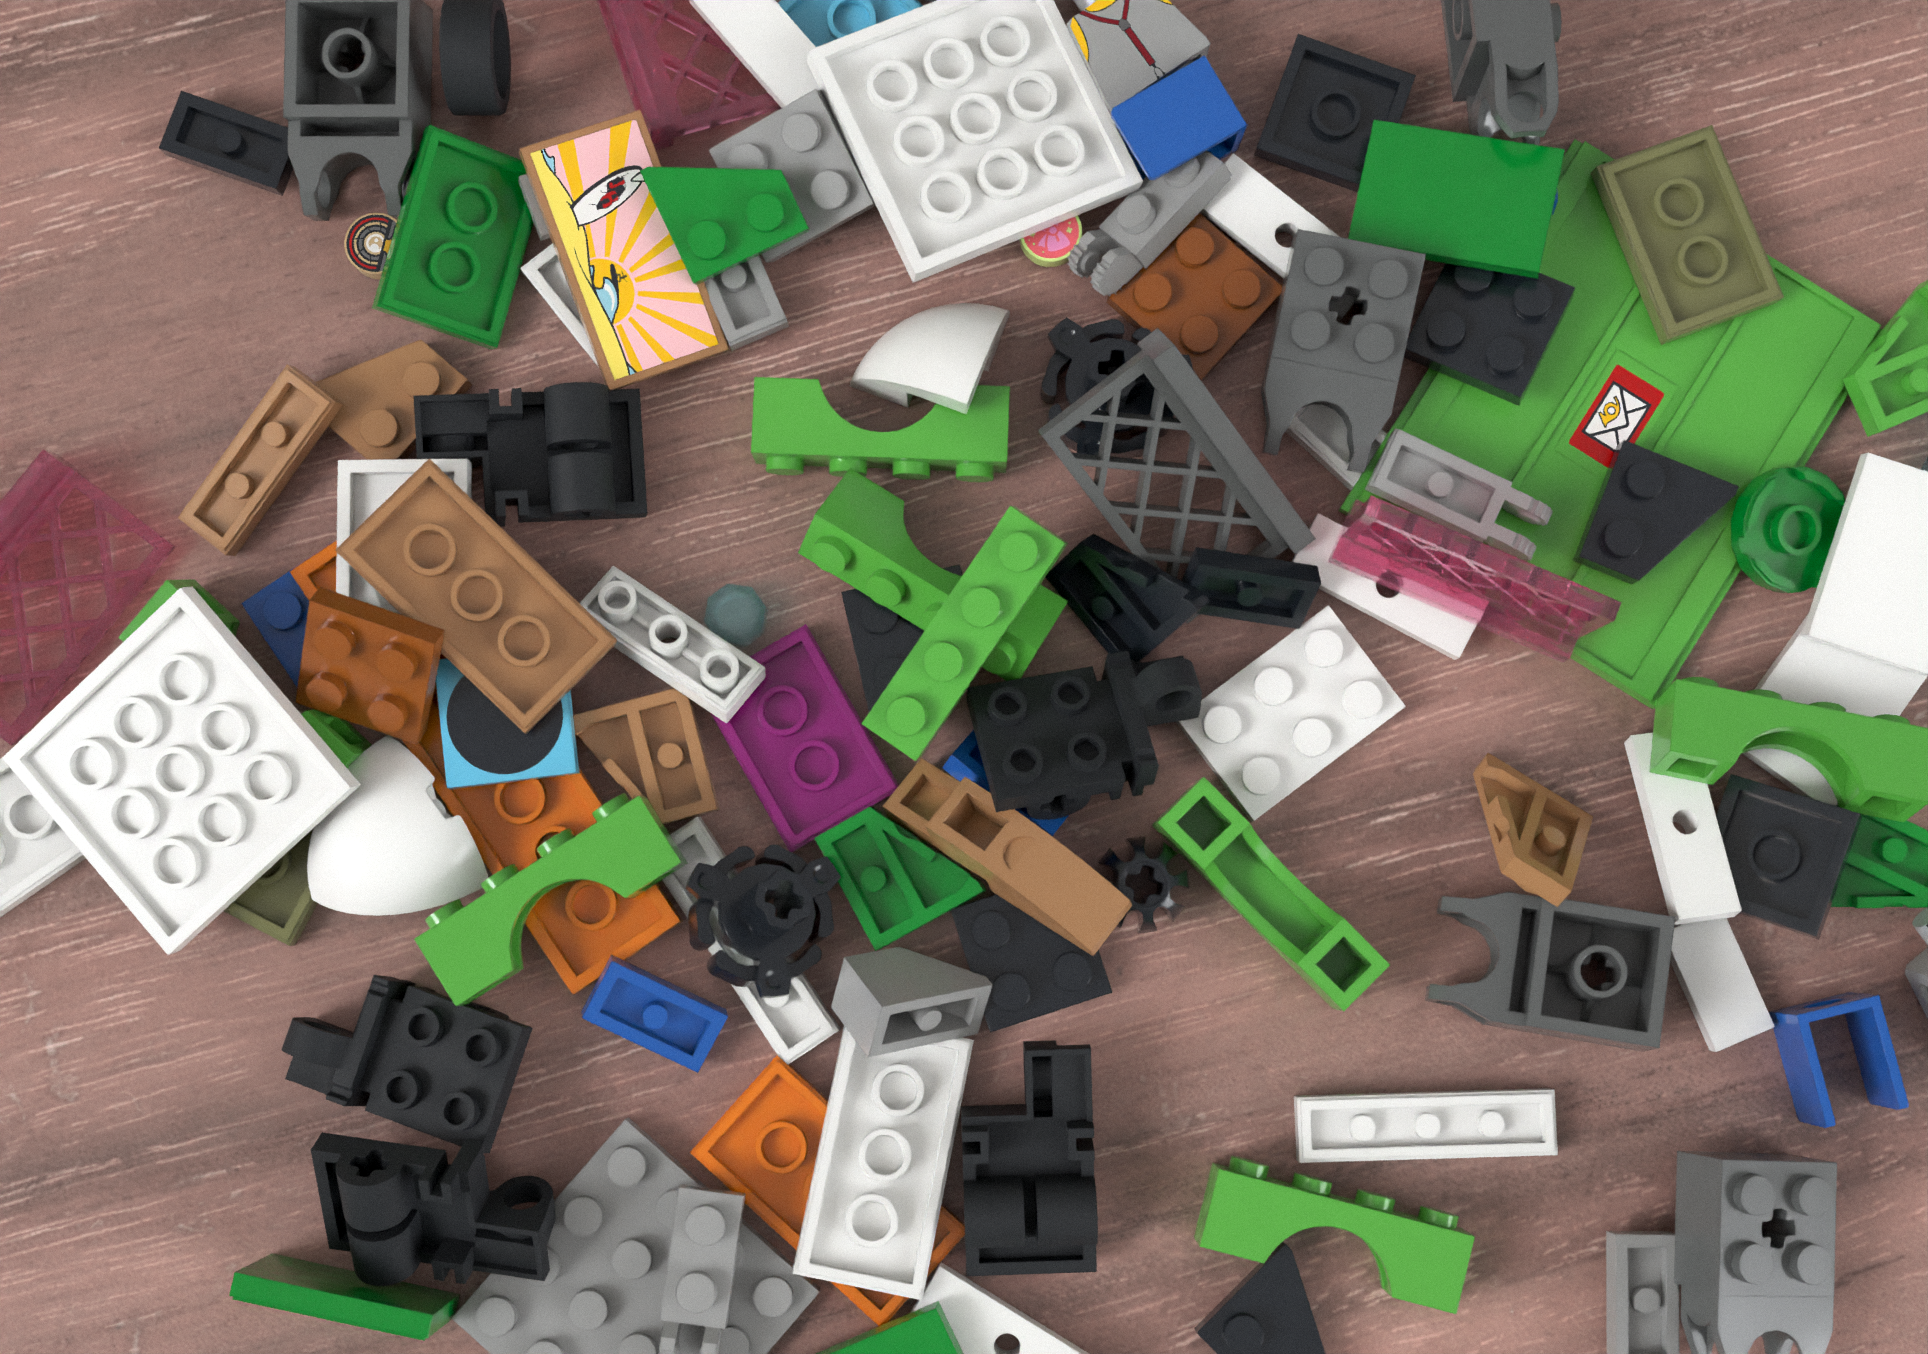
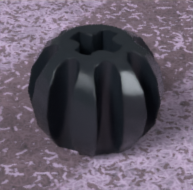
[1098,836,1190,933]

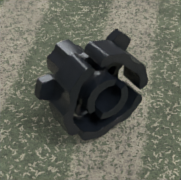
[1040,317,1193,458]
[685,844,841,998]

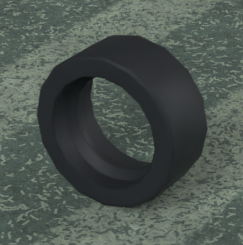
[439,0,511,116]

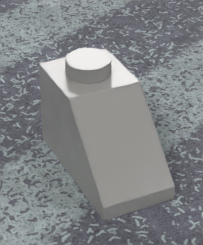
[831,947,993,1057]

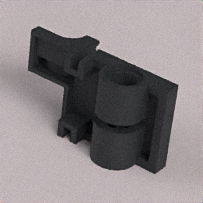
[413,382,648,527]
[966,651,1202,820]
[282,975,533,1153]
[961,1040,1098,1276]
[311,1132,556,1286]

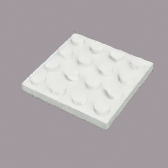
[807,0,1143,283]
[2,587,361,955]

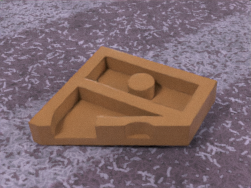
[316,339,472,460]
[573,688,719,825]
[1473,753,1593,907]

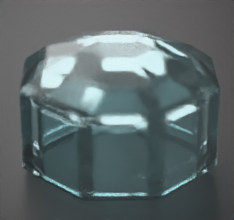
[704,584,768,647]

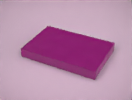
[711,624,899,853]

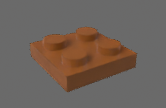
[1106,213,1282,382]
[295,587,445,745]

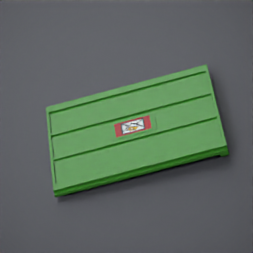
[1338,139,1882,709]

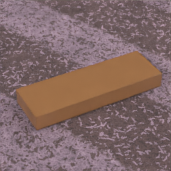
[178,364,344,556]

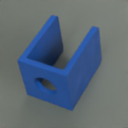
[1111,55,1247,180]
[1769,992,1909,1128]

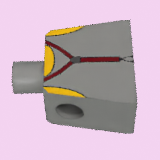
[1067,0,1211,115]

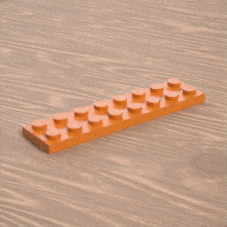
[290,540,683,995]

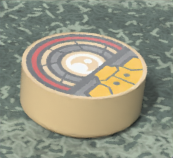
[344,213,397,279]

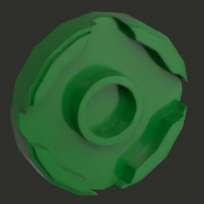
[1730,467,1846,593]

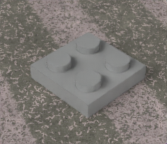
[709,89,876,263]

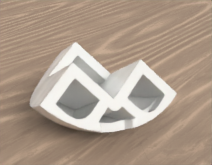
[850,303,1010,414]
[307,735,489,916]

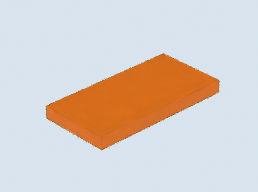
[690,1055,965,1326]

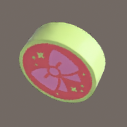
[1019,215,1082,267]

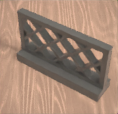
[1038,328,1316,624]

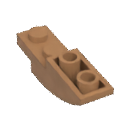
[882,758,1132,956]

